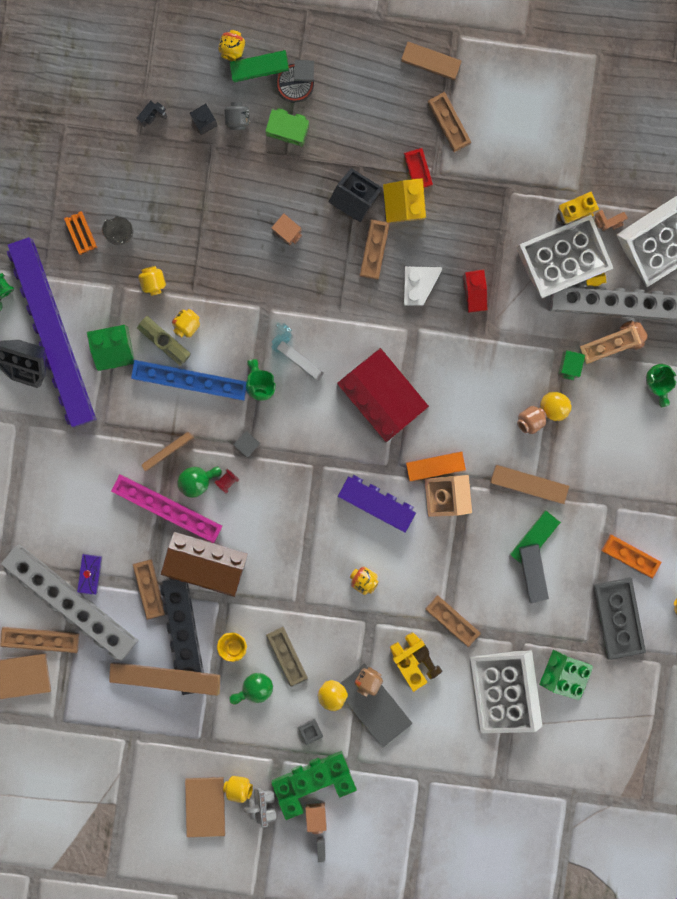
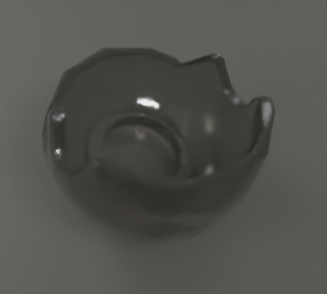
[102,216,134,246]

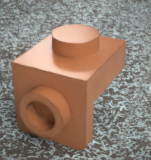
[595,210,628,232]

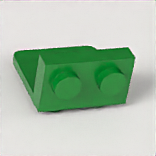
[539,649,593,700]

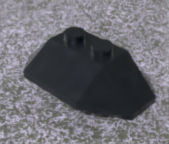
[0,340,47,388]

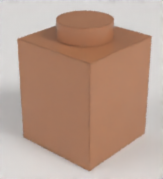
[272,214,302,246]
[306,802,327,834]

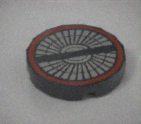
[276,64,314,103]

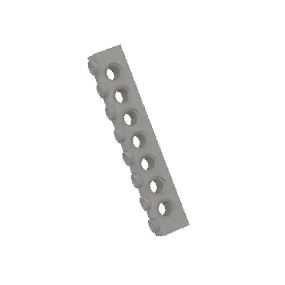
[549,285,677,321]
[1,545,138,661]

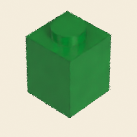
[558,350,585,381]

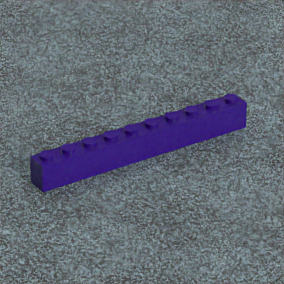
[7,237,97,427]

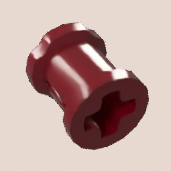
[214,468,240,494]

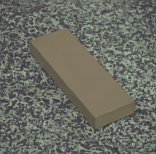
[266,626,308,687]

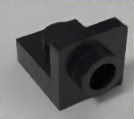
[136,100,168,127]

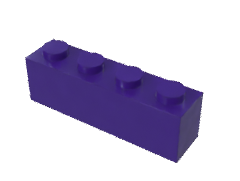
[337,474,416,533]

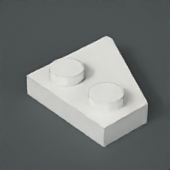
[404,266,442,306]

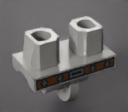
[244,788,276,827]

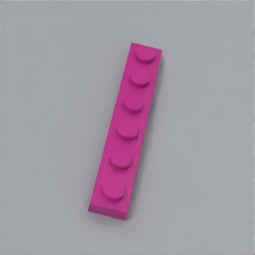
[111,474,223,543]

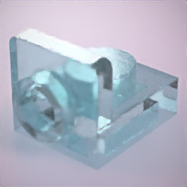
[271,323,293,353]

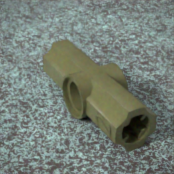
[137,316,191,366]

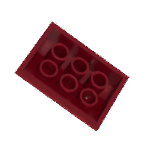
[337,348,429,443]

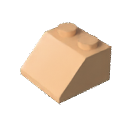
[425,475,472,517]

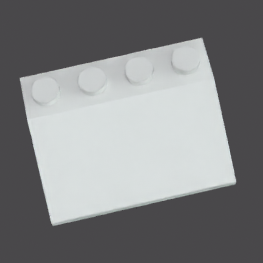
[616,196,677,287]
[516,215,613,299]
[470,650,542,733]

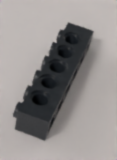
[160,578,204,695]

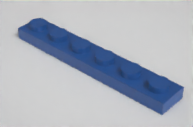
[131,360,247,401]

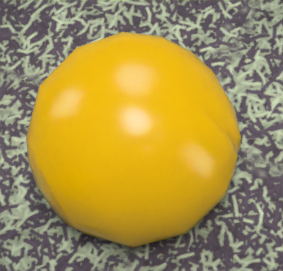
[540,392,572,421]
[217,633,247,662]
[317,680,348,711]

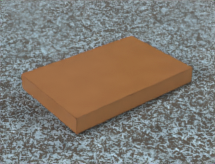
[0,653,51,699]
[185,777,226,837]

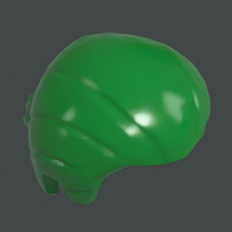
[246,359,276,401]
[646,364,677,408]
[177,466,222,498]
[229,673,273,705]

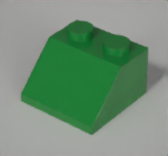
[87,325,135,371]

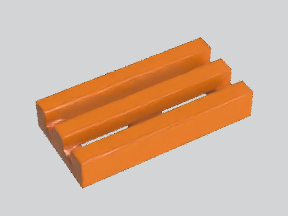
[64,211,98,255]

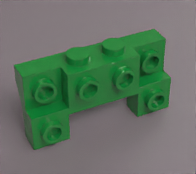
[271,751,357,820]

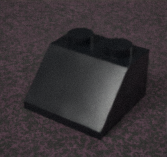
[328,168,383,223]

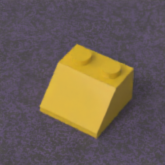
[383,179,426,223]

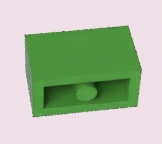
[265,109,309,147]

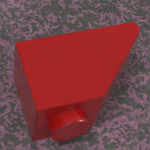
[463,270,487,313]

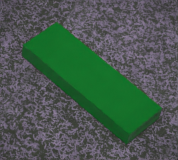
[230,50,290,83]
[509,510,561,564]

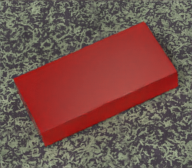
[404,148,433,188]

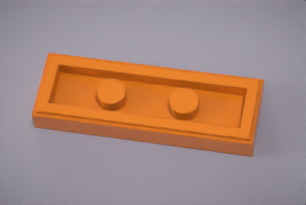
[406,451,466,481]
[601,534,662,579]

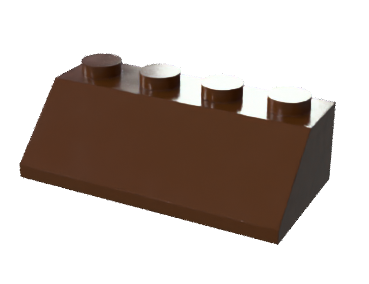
[161,532,248,597]

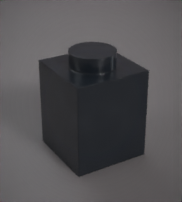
[189,103,218,135]

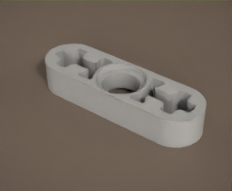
[277,341,324,381]

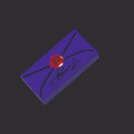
[77,554,102,595]

